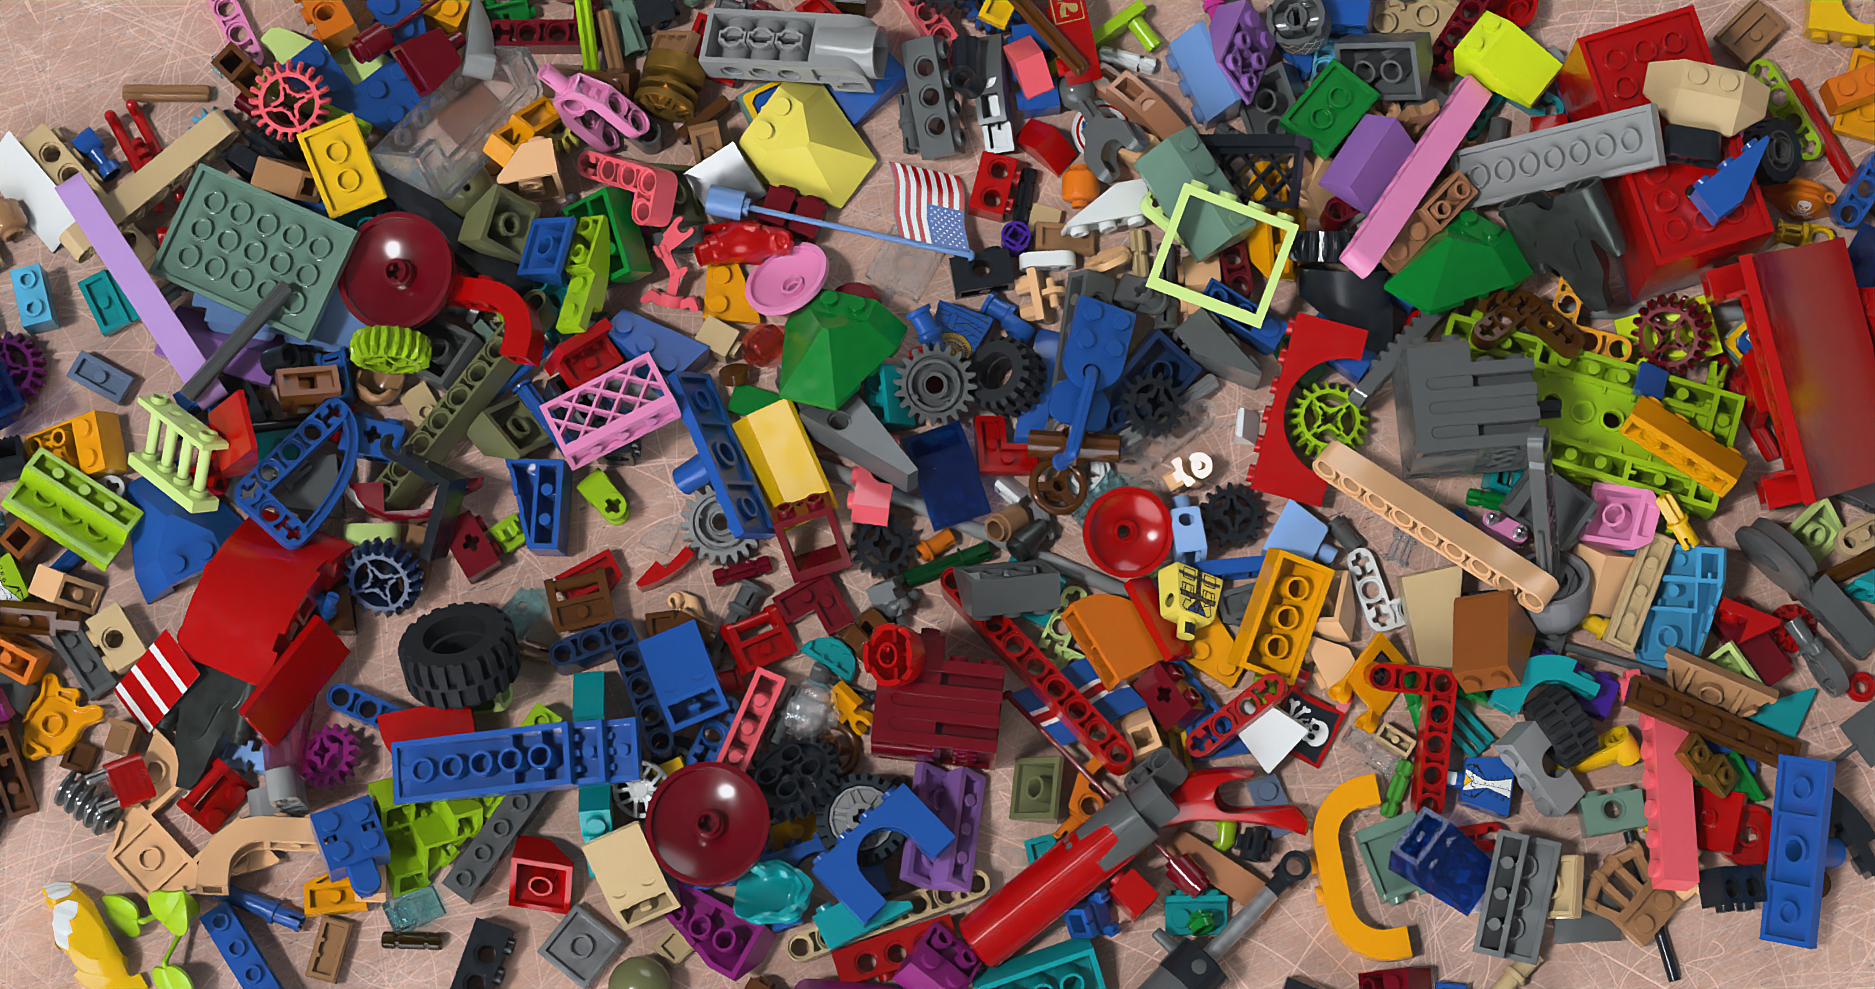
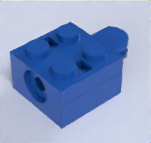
[309,795,391,897]

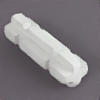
[1098,46,1156,75]

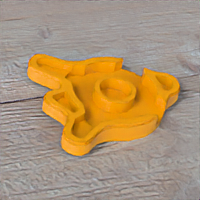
[22,673,106,761]

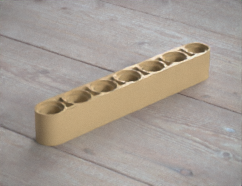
[59,109,240,263]
[786,870,990,964]

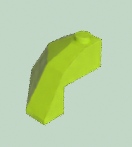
[367,777,483,899]

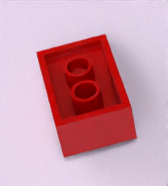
[204,389,258,479]

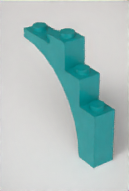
[572,671,616,878]

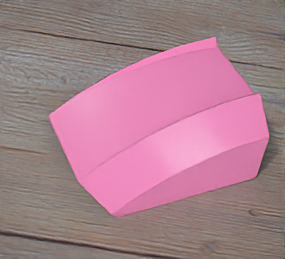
[1578,482,1661,550]

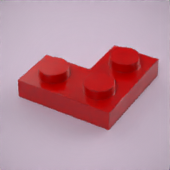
[973,416,1038,476]

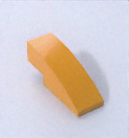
[482,95,562,168]

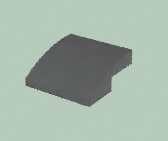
[1553,878,1622,944]

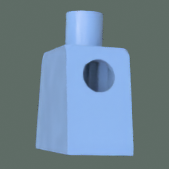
[1169,495,1207,566]
[1260,499,1338,566]

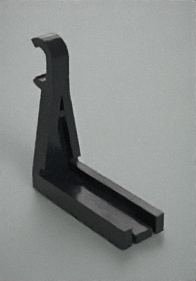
[380,433,469,562]

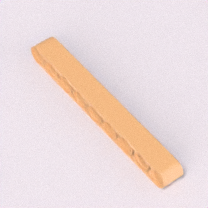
[1312,441,1559,613]

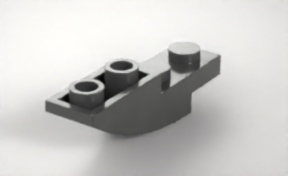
[975,33,1018,154]

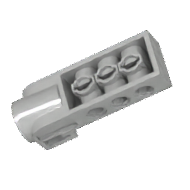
[698,8,889,93]

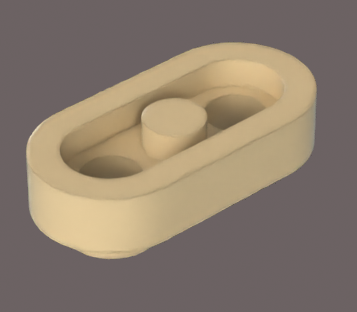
[1833,514,1875,559]

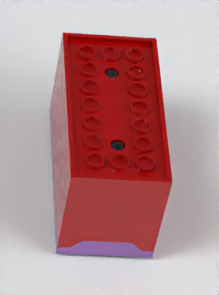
[1554,5,1775,304]

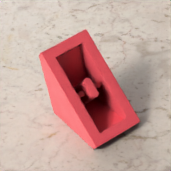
[1003,35,1054,100]

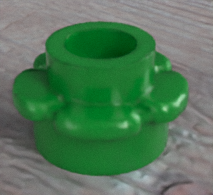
[1186,909,1216,936]

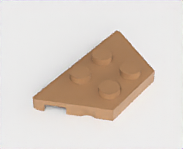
[1664,645,1779,718]

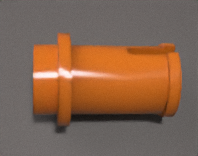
[916,527,956,562]

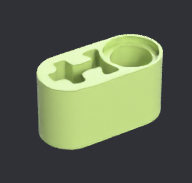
[343,523,401,546]

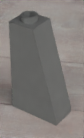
[225,454,347,520]

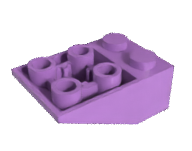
[1209,0,1276,105]

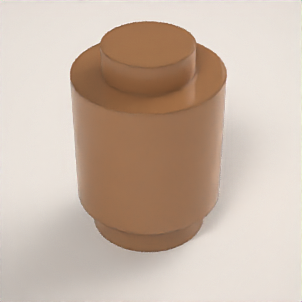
[985,504,1029,542]

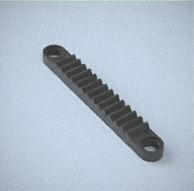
[1348,229,1510,410]

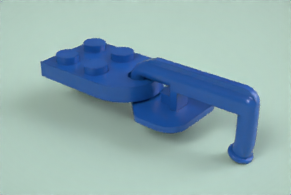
[1048,294,1137,471]

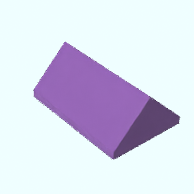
[1318,114,1416,216]

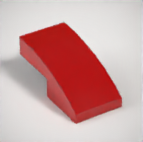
[636,546,697,593]

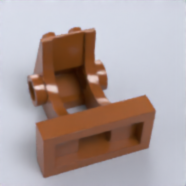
[275,364,341,416]

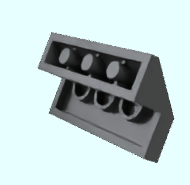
[1472,829,1563,965]

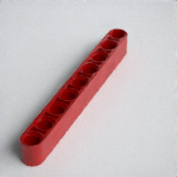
[940,567,1133,776]

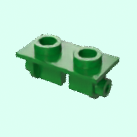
[480,0,537,22]

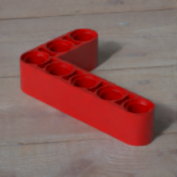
[1363,661,1457,820]

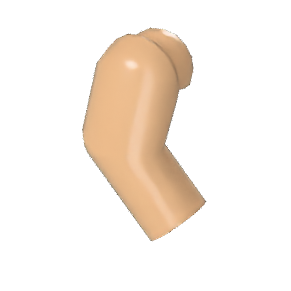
[667,591,705,618]

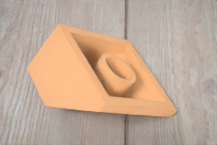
[1312,570,1356,643]

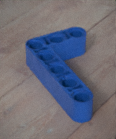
[1829,151,1875,228]

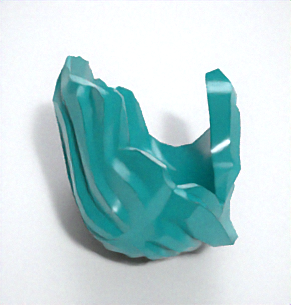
[733,859,814,925]

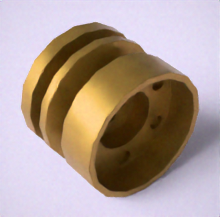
[634,48,707,123]

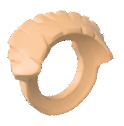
[1084,246,1133,273]

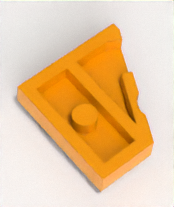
[702,263,761,326]

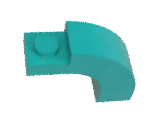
[1486,655,1601,718]

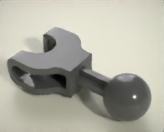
[1058,76,1150,184]

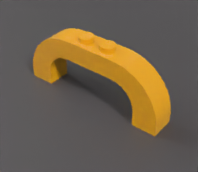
[1308,773,1413,962]

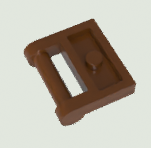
[543,566,616,634]

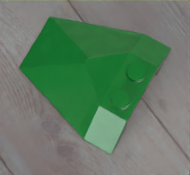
[1384,209,1534,315]
[779,288,908,411]

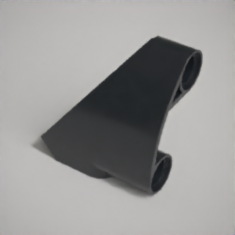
[1297,264,1393,355]

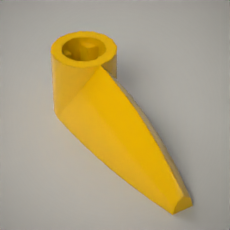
[1551,726,1641,775]

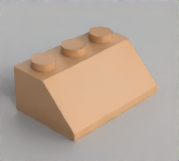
[497,136,566,204]

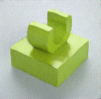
[489,513,526,556]

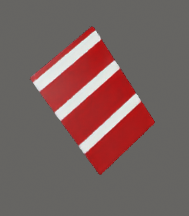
[114,629,200,735]

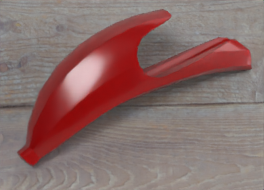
[1159,766,1309,836]

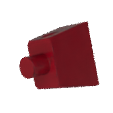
[389,27,466,98]

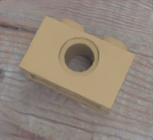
[85,602,149,677]

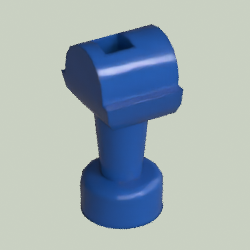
[70,126,123,182]

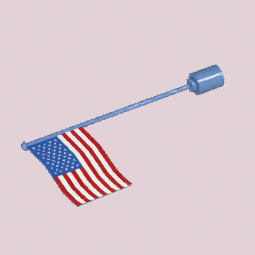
[705,161,975,261]

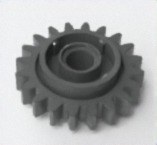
[893,341,978,426]

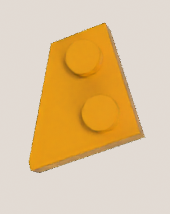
[1182,613,1244,690]
[303,871,369,918]

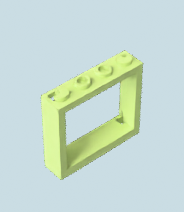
[1145,179,1299,329]

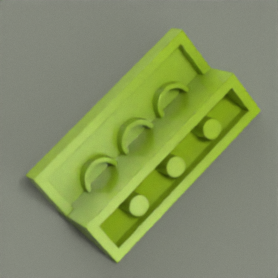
[1,447,144,572]

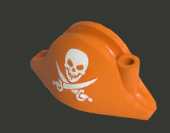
[1762,177,1836,221]

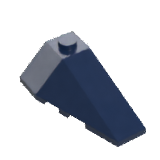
[1093,329,1202,435]

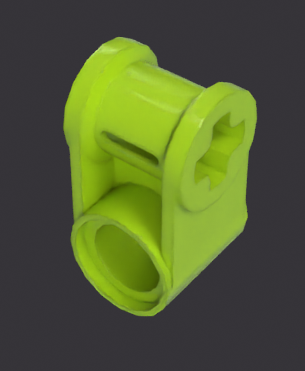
[575,467,631,526]

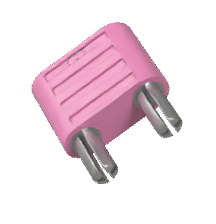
[1478,510,1528,549]

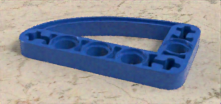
[234,398,359,550]

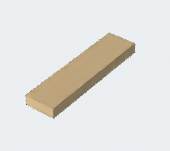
[1602,531,1676,653]

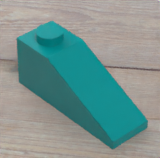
[812,901,913,953]

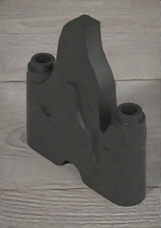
[1498,176,1629,312]
[155,658,257,791]

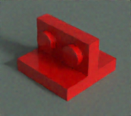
[544,317,624,390]

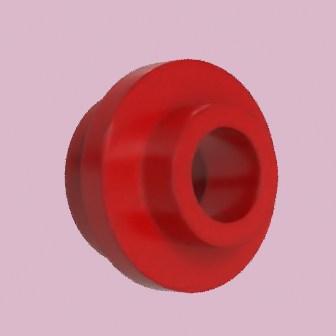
[1846,672,1875,703]

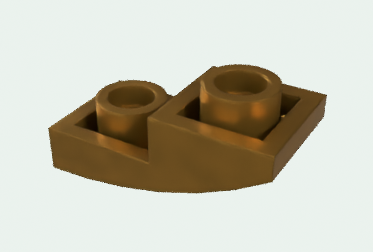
[1674,732,1740,798]

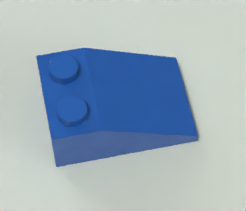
[822,52,908,129]

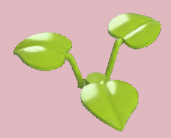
[101,889,200,989]

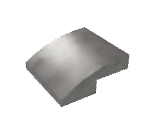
[683,142,767,223]

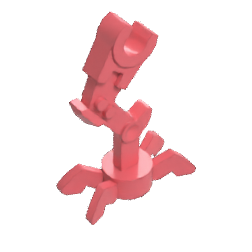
[640,215,702,313]

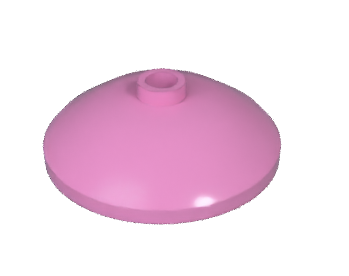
[745,242,829,316]

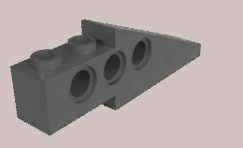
[775,363,918,493]

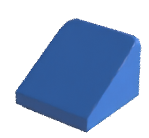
[1631,361,1669,402]

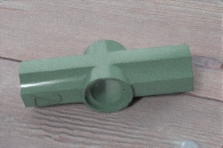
[602,0,648,60]

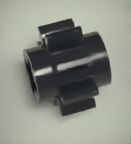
[1234,827,1273,863]

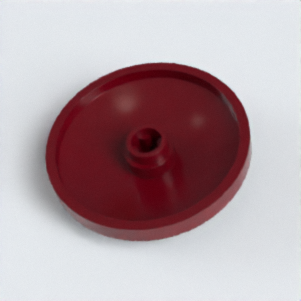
[338,212,456,330]
[645,761,771,887]

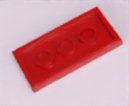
[238,615,350,748]

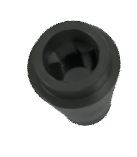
[1006,518,1050,562]

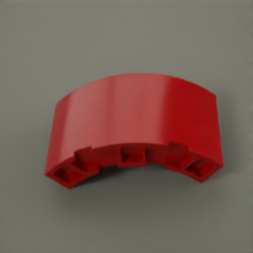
[177,509,355,686]

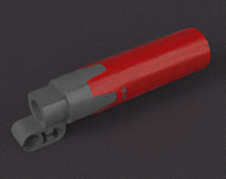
[958,747,1188,968]

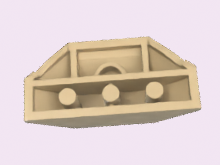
[1642,59,1770,138]

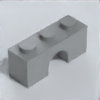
[1494,721,1586,817]

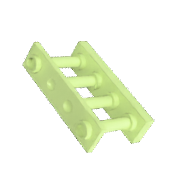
[127,393,229,513]

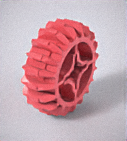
[249,59,332,142]

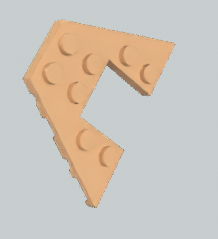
[105,728,282,903]

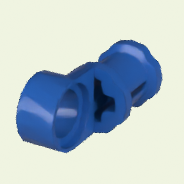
[979,290,1036,345]

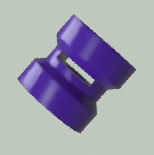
[1001,221,1031,257]

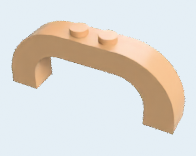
[196,813,387,903]

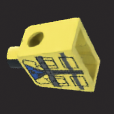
[1158,562,1223,640]

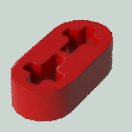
[1446,822,1504,856]

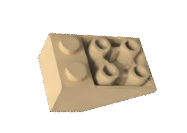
[581,820,681,931]

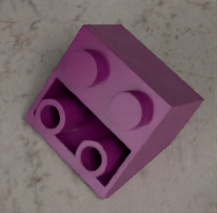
[892,921,982,989]

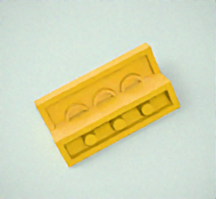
[732,399,839,533]

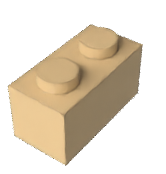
[1372,721,1417,760]

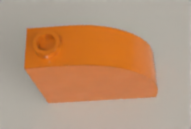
[1060,594,1165,693]

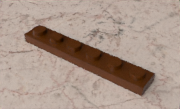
[1623,674,1802,769]

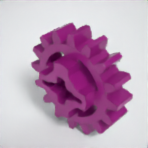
[296,724,363,791]

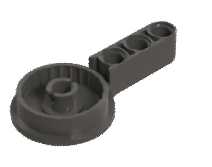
[1735,517,1875,661]

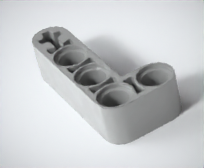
[247,766,310,817]

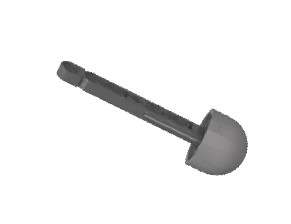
[1521,425,1591,635]

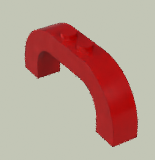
[444,271,544,367]

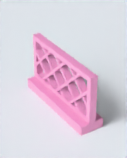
[539,352,682,471]

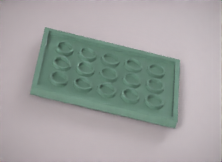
[149,163,361,343]

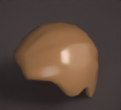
[355,369,406,406]

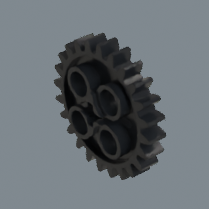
[746,733,843,824]

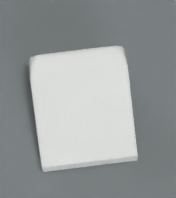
[1234,408,1259,445]
[994,476,1028,506]

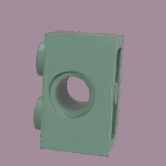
[1576,785,1648,839]

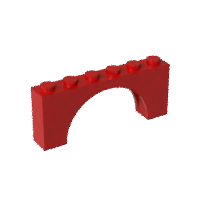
[1245,312,1369,508]

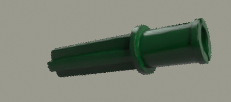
[902,540,993,588]

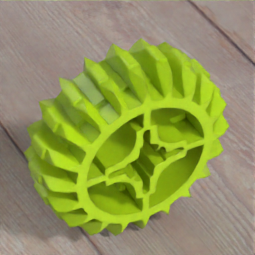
[349,325,432,375]
[1287,381,1370,458]

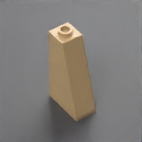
[1396,564,1462,689]

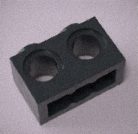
[1698,864,1767,914]

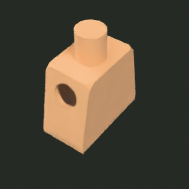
[1287,151,1335,220]

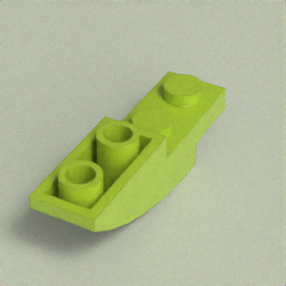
[556,215,610,334]

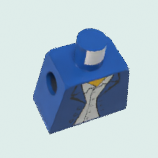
[1446,757,1514,820]

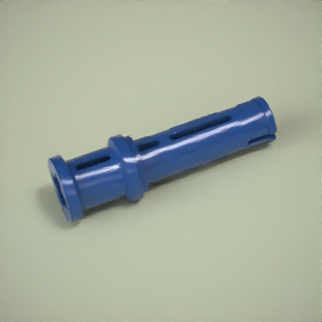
[905,303,946,351]

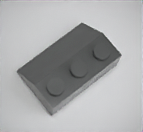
[1333,32,1433,101]
[1239,61,1313,163]
[953,558,1061,621]

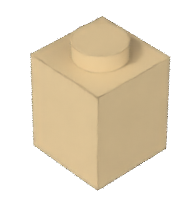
[694,314,743,364]

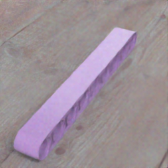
[54,172,228,411]

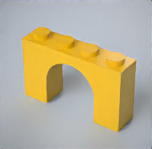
[1802,0,1875,50]

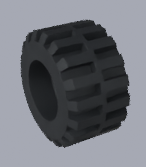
[966,335,1047,418]
[1523,684,1599,769]

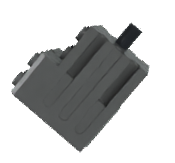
[1392,334,1562,480]

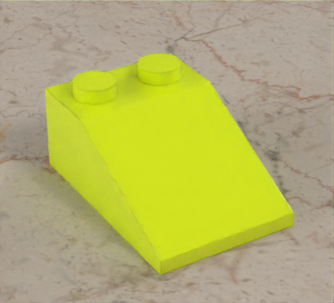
[1454,10,1563,109]
[1613,294,1723,369]

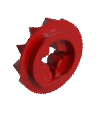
[1771,604,1817,653]

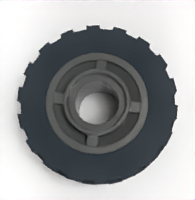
[1742,118,1802,186]

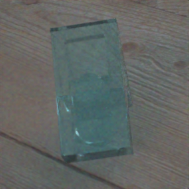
[381,885,446,933]

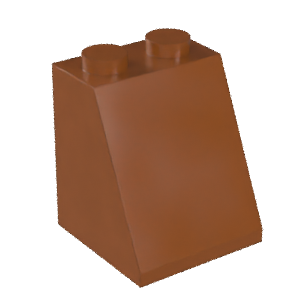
[1452,589,1536,693]

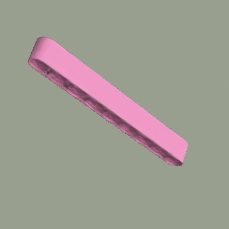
[1339,74,1492,279]

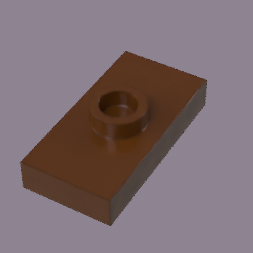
[677,95,731,145]

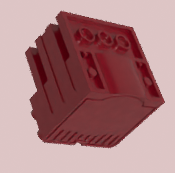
[871,628,1006,771]

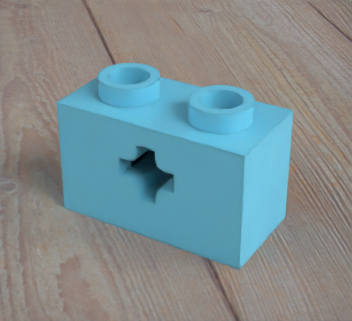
[10,263,60,336]

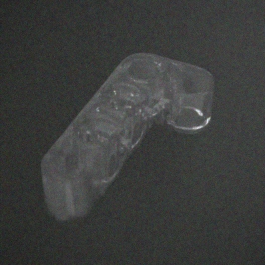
[1115,399,1217,499]

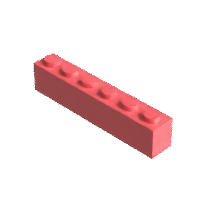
[1638,713,1700,892]

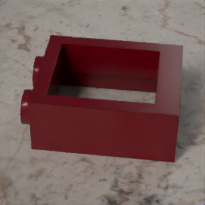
[770,491,853,584]

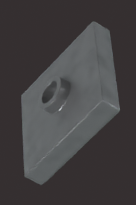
[537,903,625,989]

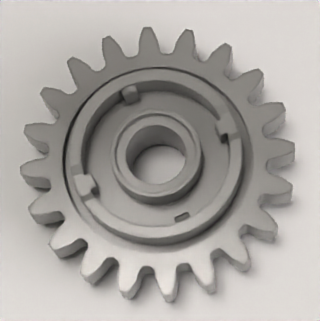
[680,484,758,567]

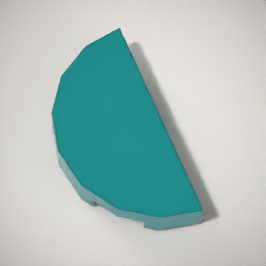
[800,637,855,684]

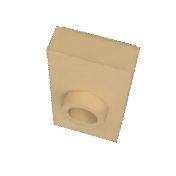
[398,381,437,428]

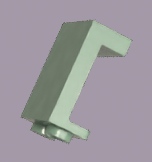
[1353,810,1442,906]

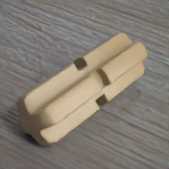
[1129,229,1149,278]

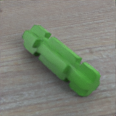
[1380,759,1414,819]

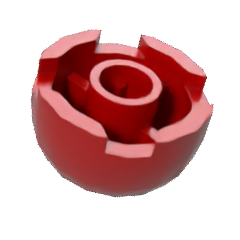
[863,623,927,687]

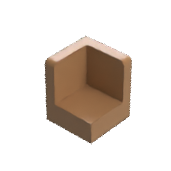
[103,717,144,756]

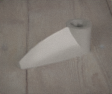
[461,0,496,81]

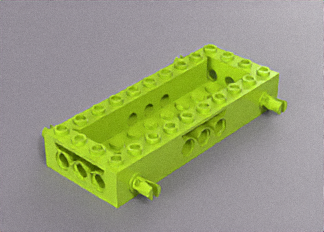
[1440,296,1746,536]

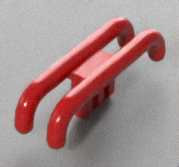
[104,99,185,214]

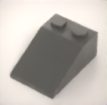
[412,316,485,394]

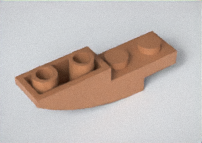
[1093,61,1187,142]
[1379,170,1478,275]

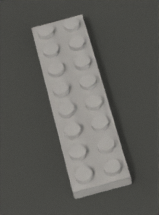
[1450,103,1666,211]

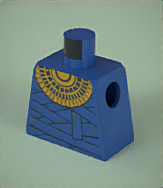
[935,300,993,362]

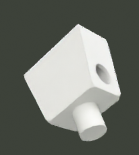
[1238,699,1310,774]

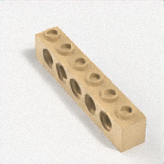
[19,122,160,272]

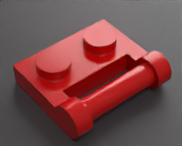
[719,604,798,676]
[176,757,254,835]

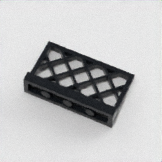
[1198,134,1312,209]

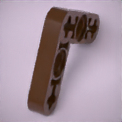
[1470,291,1585,359]

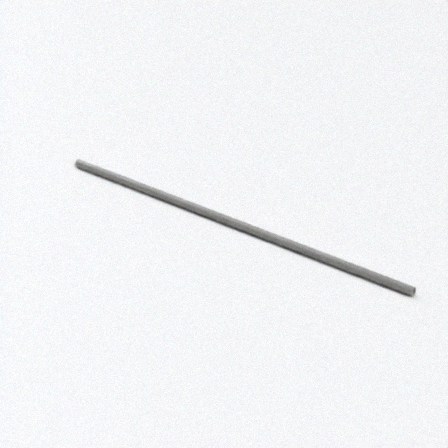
[544,341,1131,601]

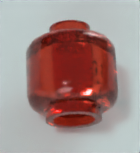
[741,323,784,368]

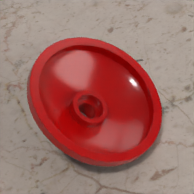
[1082,486,1173,578]

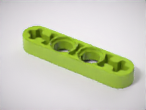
[1749,59,1826,160]

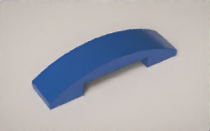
[1013,328,1060,443]

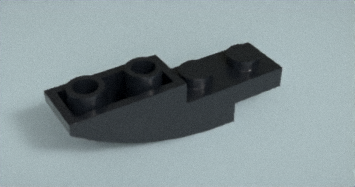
[1829,787,1875,880]

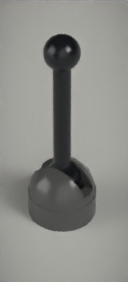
[806,662,876,702]

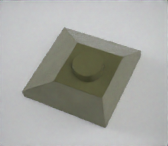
[457,184,542,264]
[465,395,553,460]

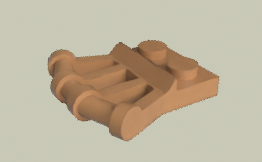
[1582,840,1683,948]

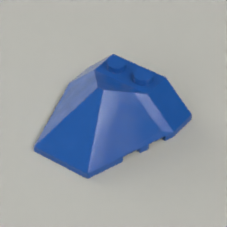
[126,459,243,605]

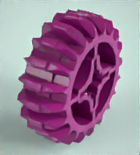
[0,331,48,413]

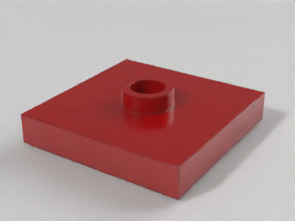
[1693,785,1748,856]

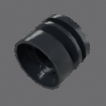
[222,117,304,194]

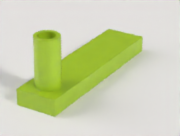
[1047,0,1163,80]

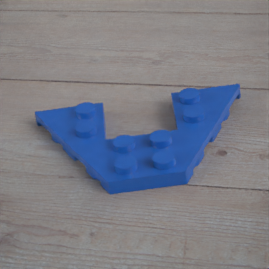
[274,0,439,135]

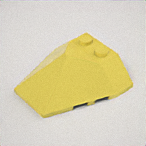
[738,81,877,209]

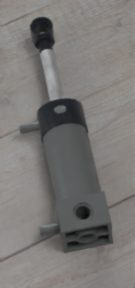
[1137,850,1311,989]

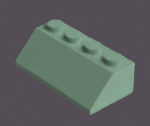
[1133,125,1256,263]

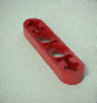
[1185,673,1288,759]

